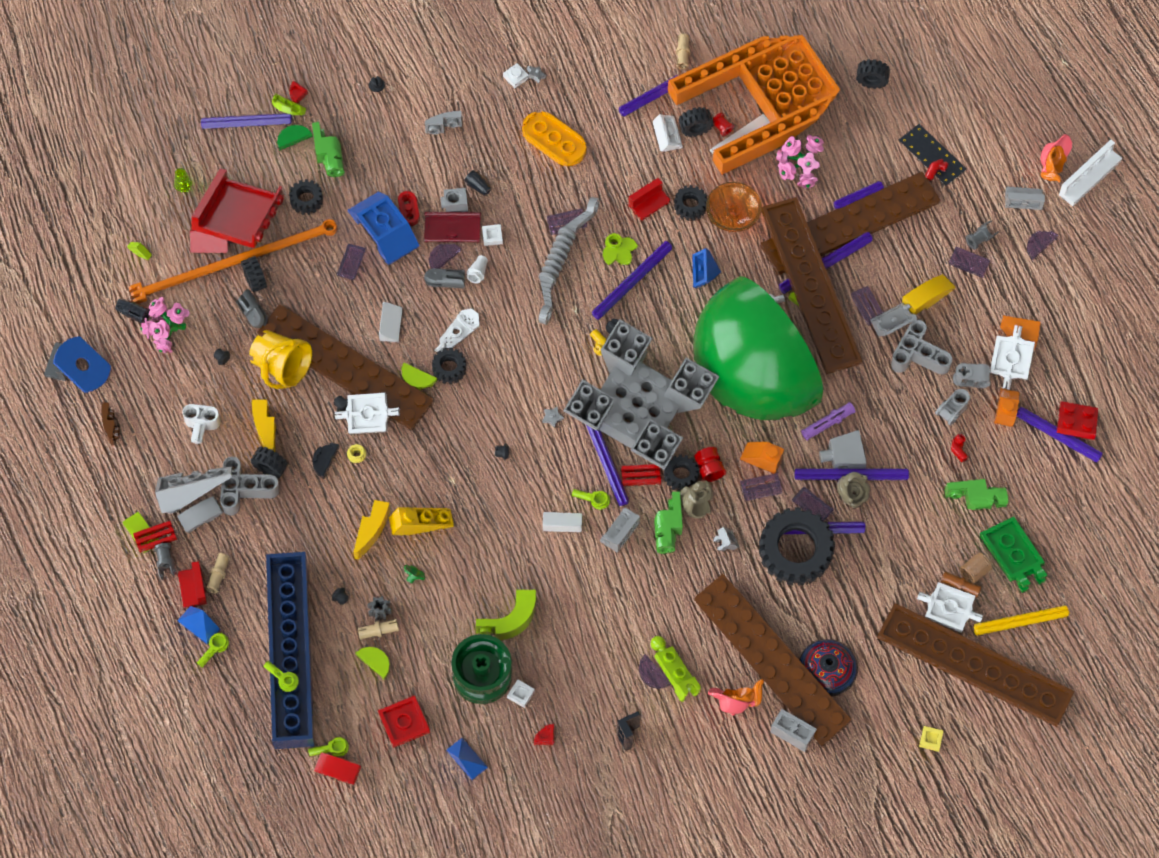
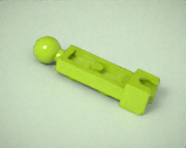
[651,636,701,702]

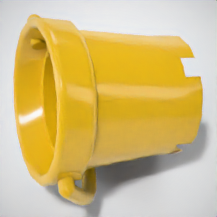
[249,330,312,389]

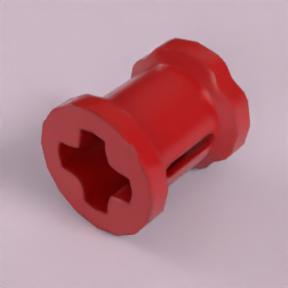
[713,112,734,137]

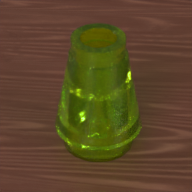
[174,168,192,192]

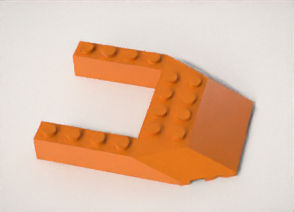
[668,35,840,175]

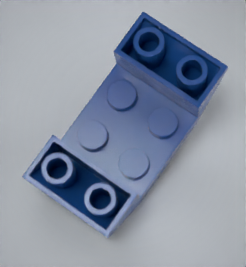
[348,192,419,265]

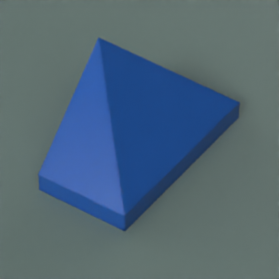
[692,248,721,289]
[177,606,220,645]
[447,738,488,780]

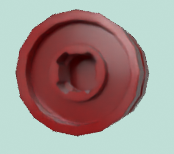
[694,447,726,482]

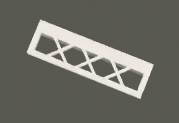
[1059,140,1122,206]

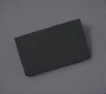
[616,711,640,751]

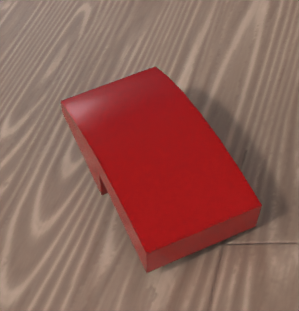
[314,752,361,785]

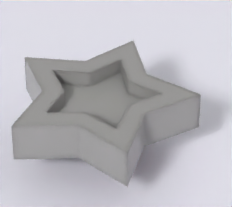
[527,65,547,83]
[542,407,564,428]

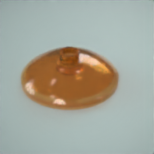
[706,182,762,232]

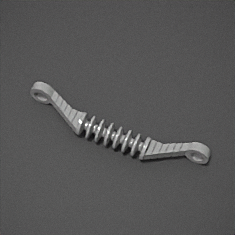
[539,196,600,325]

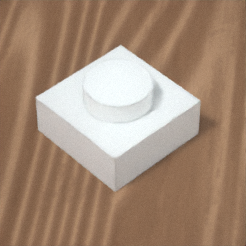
[503,63,529,88]
[482,224,503,246]
[507,680,535,708]

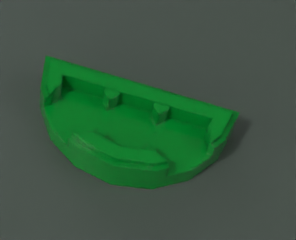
[277,125,313,151]

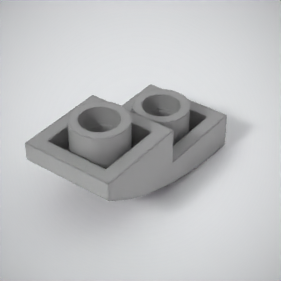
[425,111,462,135]
[177,496,223,533]

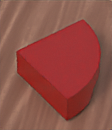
[290,81,308,104]
[534,724,554,745]

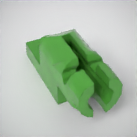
[312,122,344,177]
[945,479,1008,510]
[654,491,683,554]

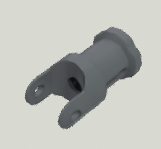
[965,220,999,250]
[154,543,176,580]

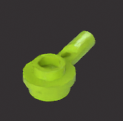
[572,489,610,510]
[197,633,229,668]
[264,661,299,692]
[308,737,349,757]

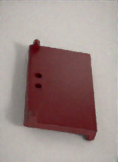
[424,212,481,243]

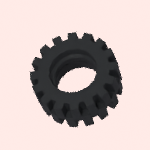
[856,59,890,89]
[679,107,714,137]
[289,179,323,215]
[674,185,708,221]
[241,256,267,292]
[432,348,466,384]
[250,446,288,479]
[664,454,699,492]

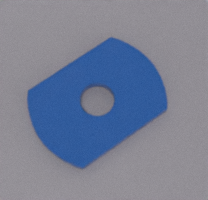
[53,336,111,393]

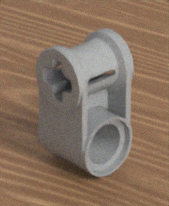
[953,363,990,388]
[935,389,970,426]

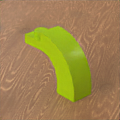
[476,590,536,641]

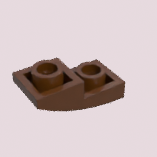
[101,402,120,446]

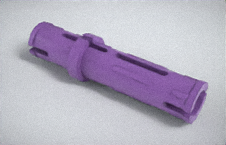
[801,402,856,441]

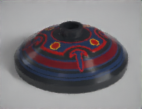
[799,639,858,696]

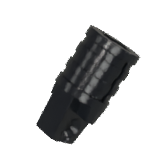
[115,298,150,323]

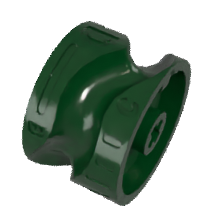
[451,634,512,704]

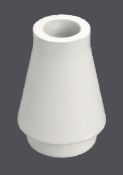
[467,255,488,284]

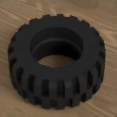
[759,507,835,586]

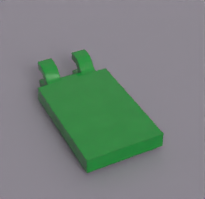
[980,516,1047,593]

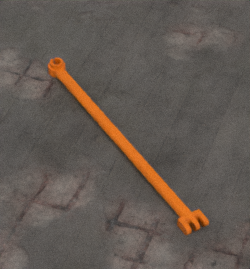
[129,219,337,304]

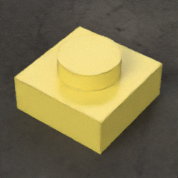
[919,726,943,752]

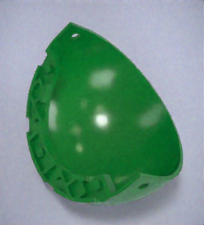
[693,276,823,420]

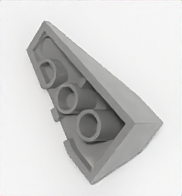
[155,467,233,514]

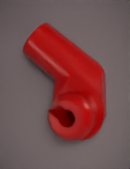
[925,159,948,181]
[951,434,969,463]

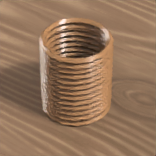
[960,553,992,584]

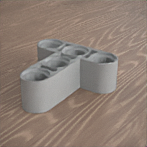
[891,320,952,375]
[220,456,280,516]

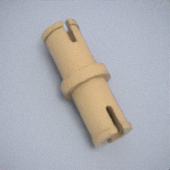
[676,34,690,70]
[206,553,230,594]
[358,619,399,640]

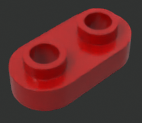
[398,191,420,227]

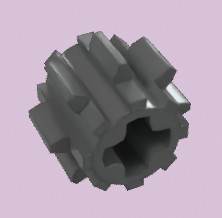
[367,596,392,621]

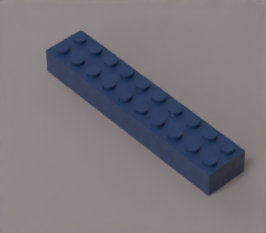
[266,552,315,749]

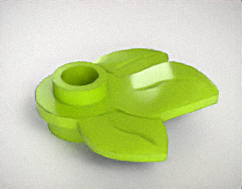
[603,233,638,265]

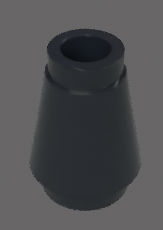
[464,170,492,196]

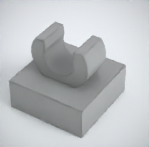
[713,527,739,551]

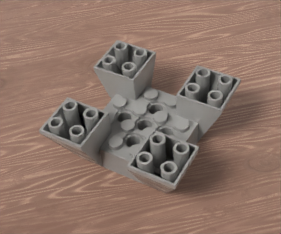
[563,319,719,470]

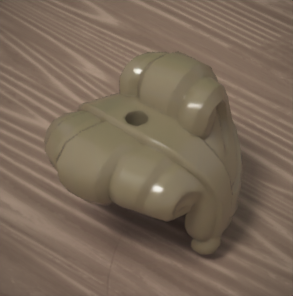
[837,472,870,508]
[680,481,713,518]

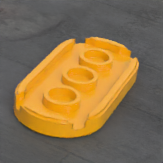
[522,111,586,166]

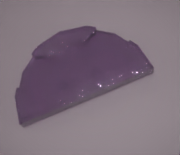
[1027,231,1058,260]
[429,244,461,269]
[638,654,671,689]

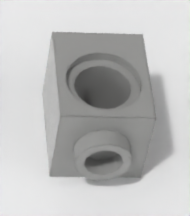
[441,188,468,212]

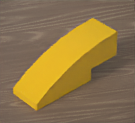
[902,274,955,315]
[252,400,276,452]
[354,500,390,560]

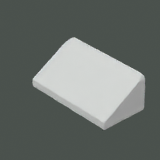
[653,114,683,152]
[379,302,402,342]
[543,512,582,532]

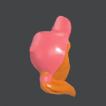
[1040,134,1072,182]
[708,679,764,715]

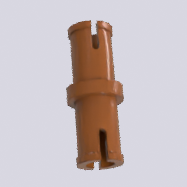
[941,571,982,598]

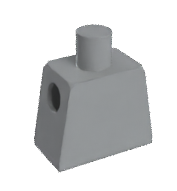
[819,430,867,469]

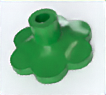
[404,565,426,584]

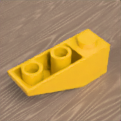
[389,507,454,535]

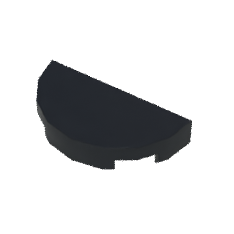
[312,443,340,479]

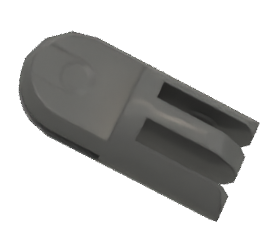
[424,268,465,289]
[236,289,268,328]

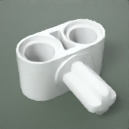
[183,404,220,444]

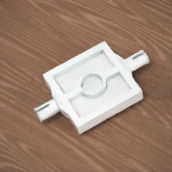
[990,325,1035,390]
[335,393,400,434]
[917,582,983,633]

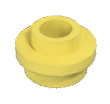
[347,444,366,463]

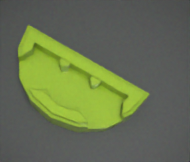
[272,94,306,116]
[401,363,437,390]
[355,647,390,680]

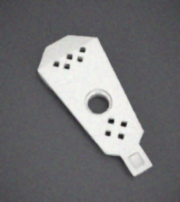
[435,308,479,352]

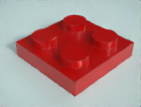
[1056,401,1098,440]
[378,695,430,748]

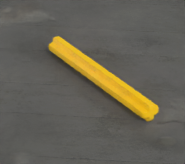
[973,605,1069,635]

